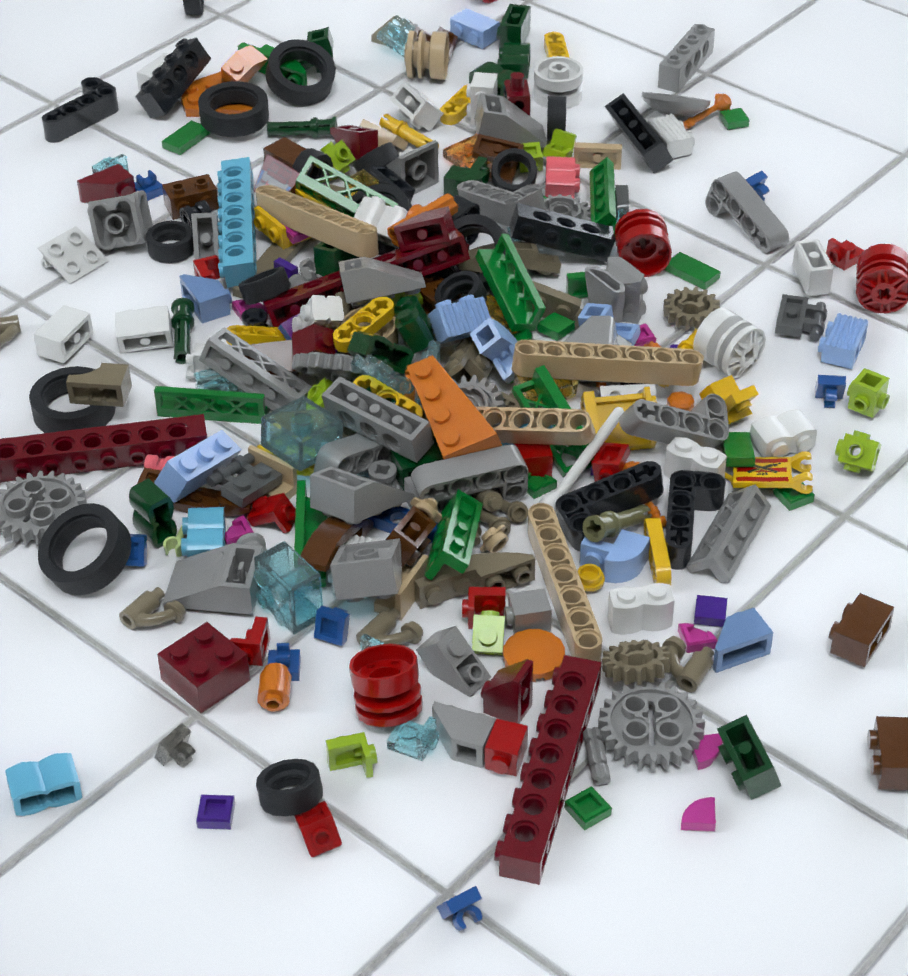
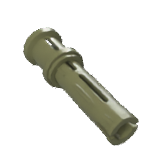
[583,505,652,542]

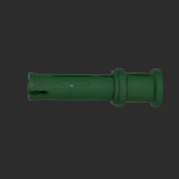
[267,117,338,138]
[171,298,195,364]

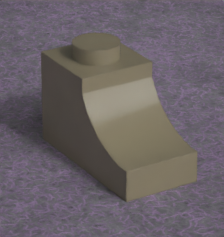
[66,363,132,407]

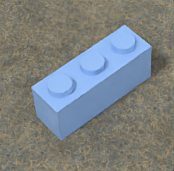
[154,430,242,503]

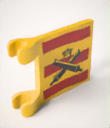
[733,451,813,494]

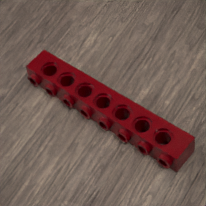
[263,228,470,327]
[0,414,207,483]
[494,655,602,885]

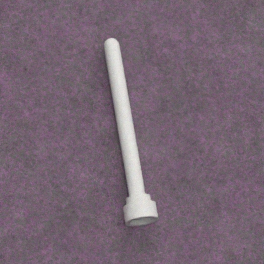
[539,407,624,516]

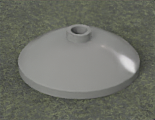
[641,92,711,120]

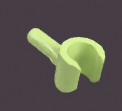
[163,526,185,557]

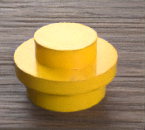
[578,564,605,591]

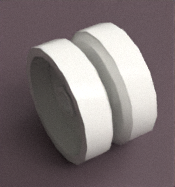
[533,56,584,109]

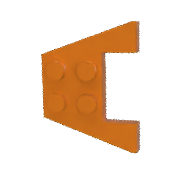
[180,71,253,117]

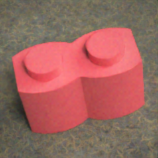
[545,156,580,199]

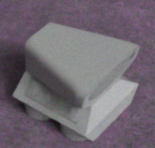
[87,190,153,251]
[585,257,648,324]
[563,316,632,382]

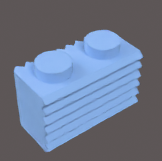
[450,8,500,49]
[428,295,491,344]
[818,313,868,369]

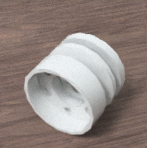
[693,307,766,379]

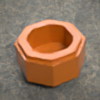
[667,391,695,411]

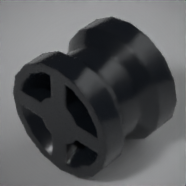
[241,308,268,327]

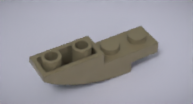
[456,241,561,275]
[415,552,536,609]

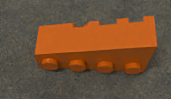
[407,355,502,459]

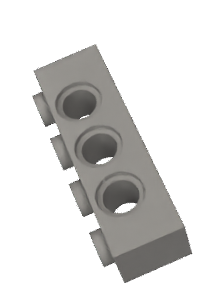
[658,24,715,93]
[322,376,434,463]

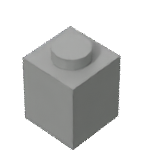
[504,588,552,634]

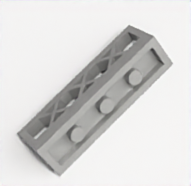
[199,327,312,411]
[686,484,771,583]

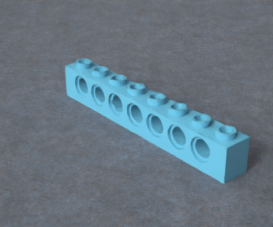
[217,157,257,288]

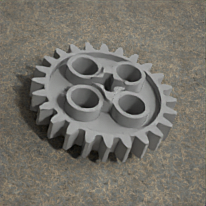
[292,352,382,383]
[0,471,87,545]
[598,682,705,771]

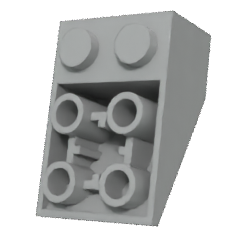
[475,93,547,148]
[339,257,426,306]
[310,466,414,524]
[162,543,265,615]

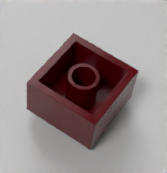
[157,622,250,714]

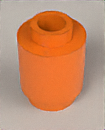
[257,663,292,711]

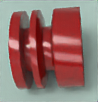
[614,209,672,277]
[856,243,908,314]
[349,644,423,727]

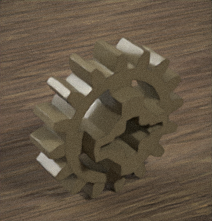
[663,287,720,330]
[602,640,672,685]

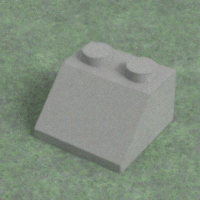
[386,140,439,194]
[330,538,402,603]

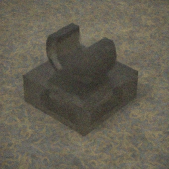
[154,723,196,769]

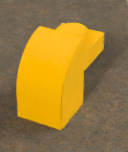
[699,375,759,424]

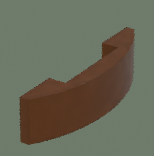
[137,467,253,517]
[298,516,374,572]

